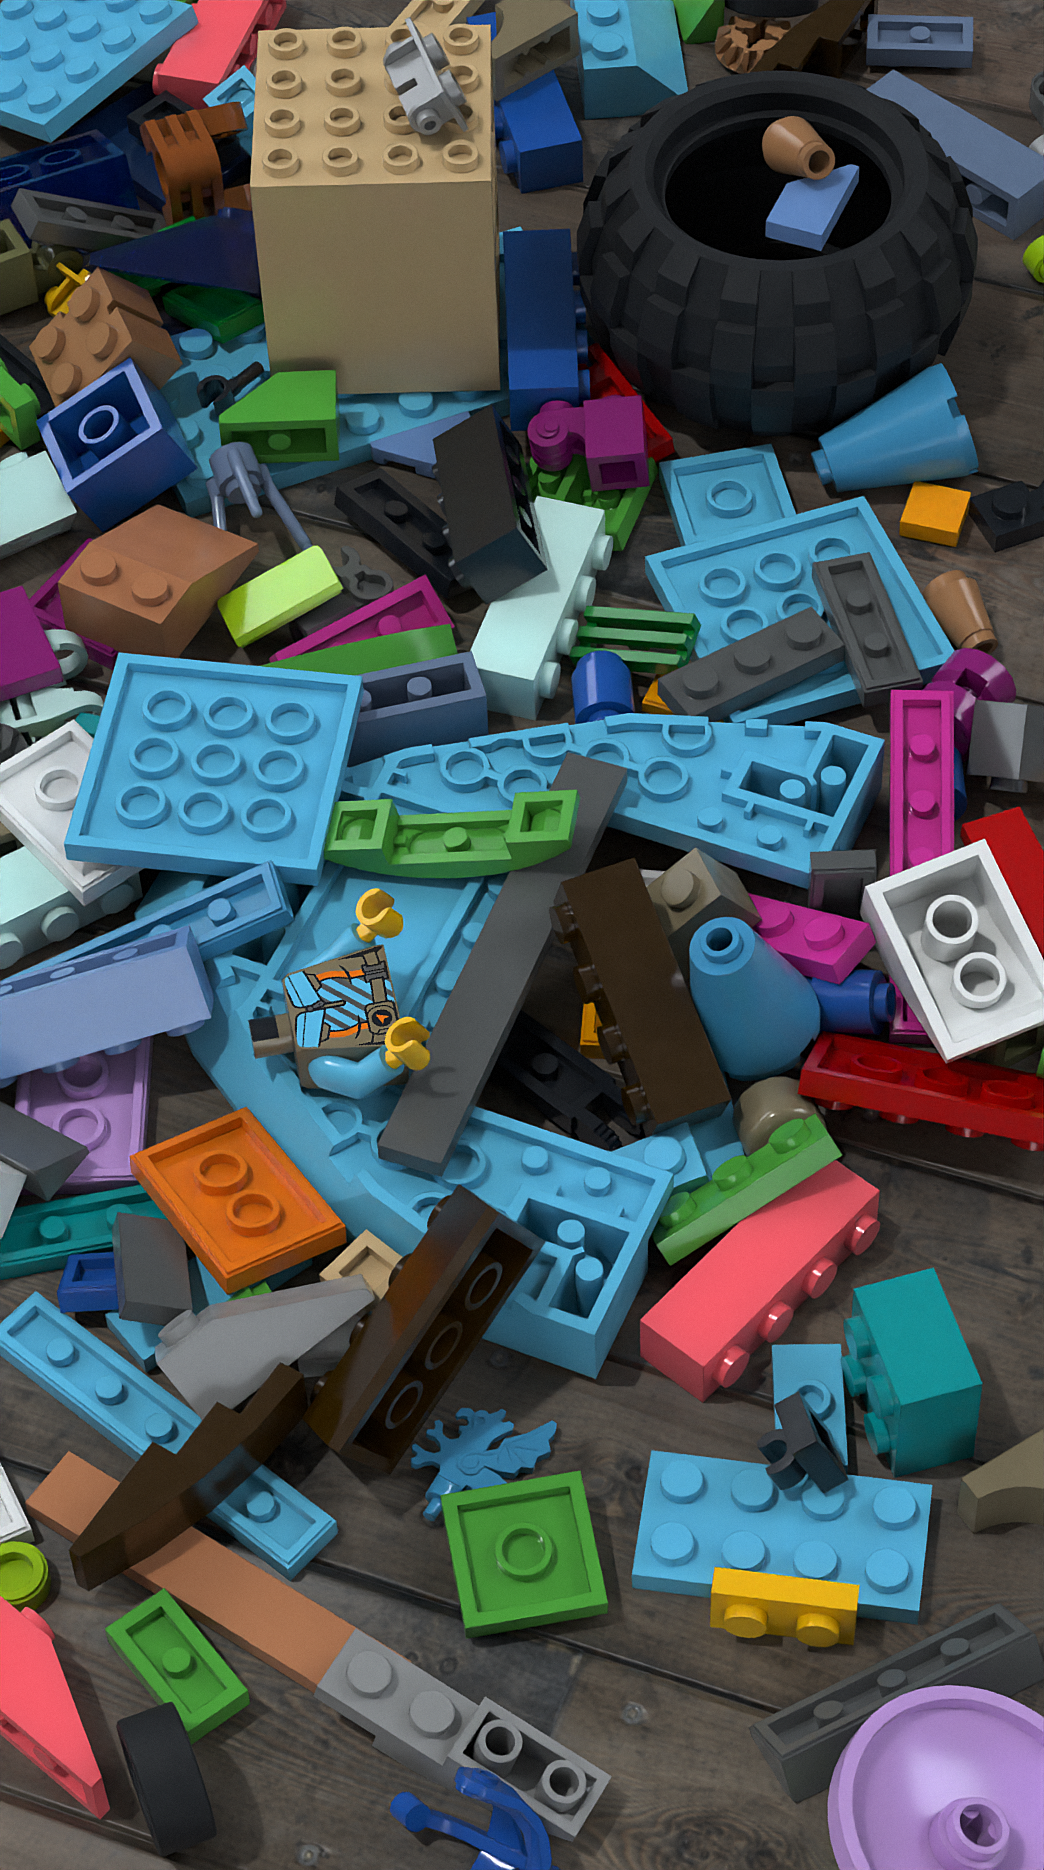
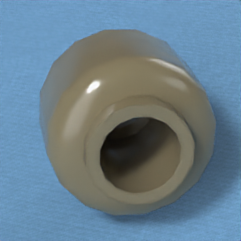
[732,1077,828,1157]

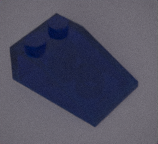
[83,207,260,295]

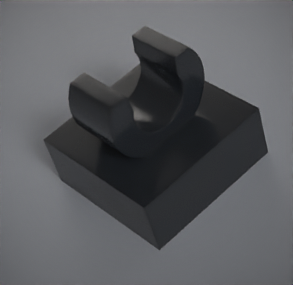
[757,1391,848,1493]

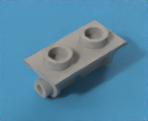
[383,17,469,135]

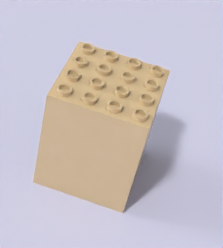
[250,24,500,394]

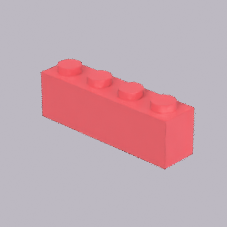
[152,0,286,110]
[640,1160,880,1403]

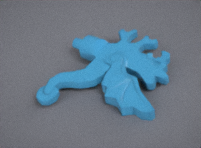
[410,1408,557,1521]

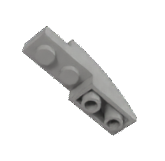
[314,1628,612,1842]

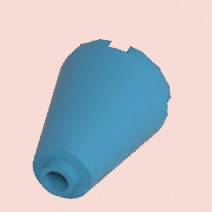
[811,363,979,493]
[689,917,821,1081]

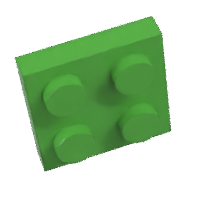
[440,1471,608,1639]

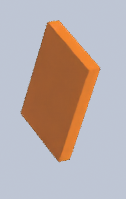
[129,1106,347,1295]

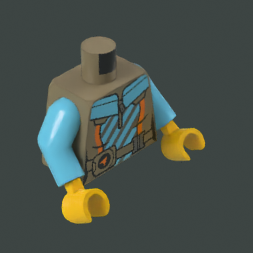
[248,888,430,1099]

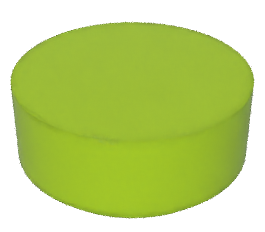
[0,1541,51,1612]

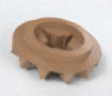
[714,15,791,74]

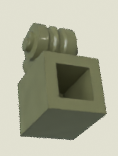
[0,219,83,315]

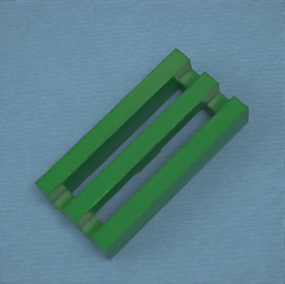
[569,606,701,675]

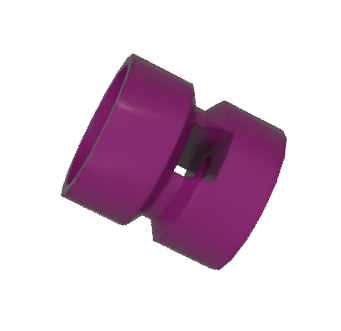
[923,648,1016,762]

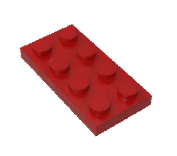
[798,1031,1044,1151]

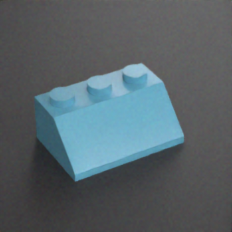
[570,0,688,120]

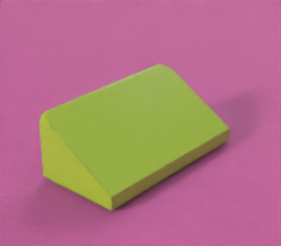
[217,545,343,648]

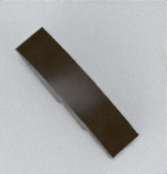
[750,0,878,79]
[69,1362,308,1592]

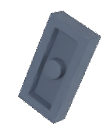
[866,14,973,69]

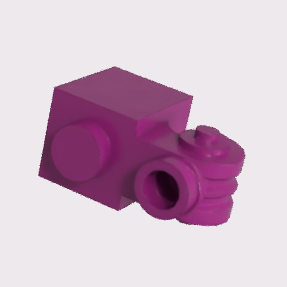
[527,395,650,492]

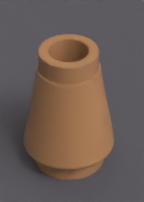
[762,116,835,180]
[922,570,998,655]

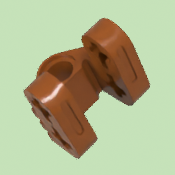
[139,102,253,226]

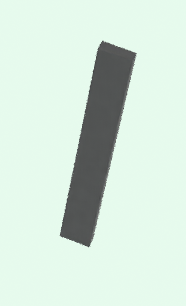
[377,752,627,1177]

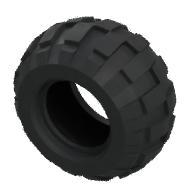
[577,71,978,436]

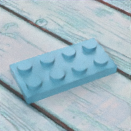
[632,1450,933,1625]

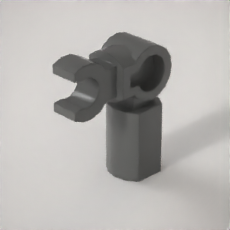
[289,546,394,643]

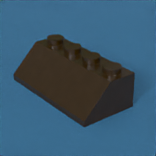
[302,1184,546,1474]

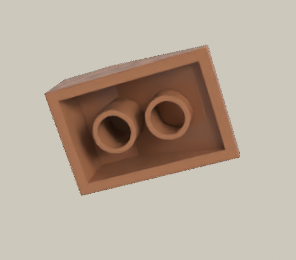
[58,504,259,658]

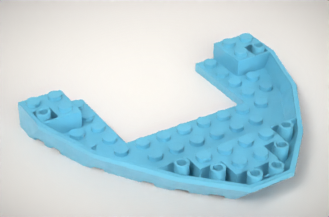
[134,713,885,1379]

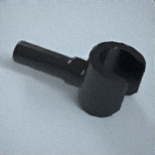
[197,361,264,416]

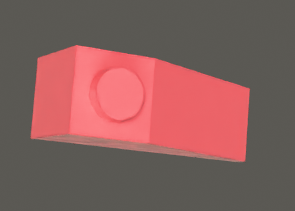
[0,1596,110,1820]

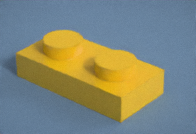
[710,1567,860,1647]

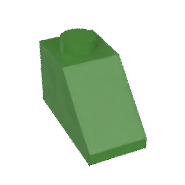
[219,370,340,464]

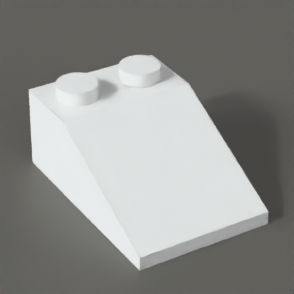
[860,839,1044,1064]

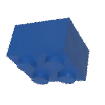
[36,357,198,532]

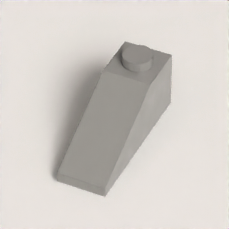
[155,1274,375,1420]

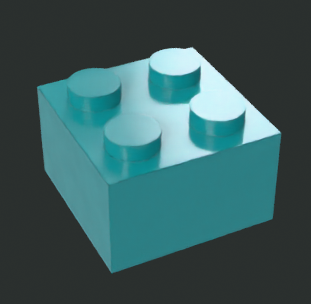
[841,1267,983,1478]

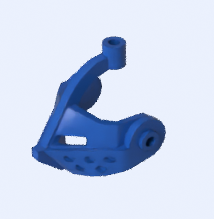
[390,1767,561,1870]

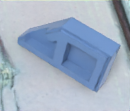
[765,164,859,251]
[370,411,471,479]

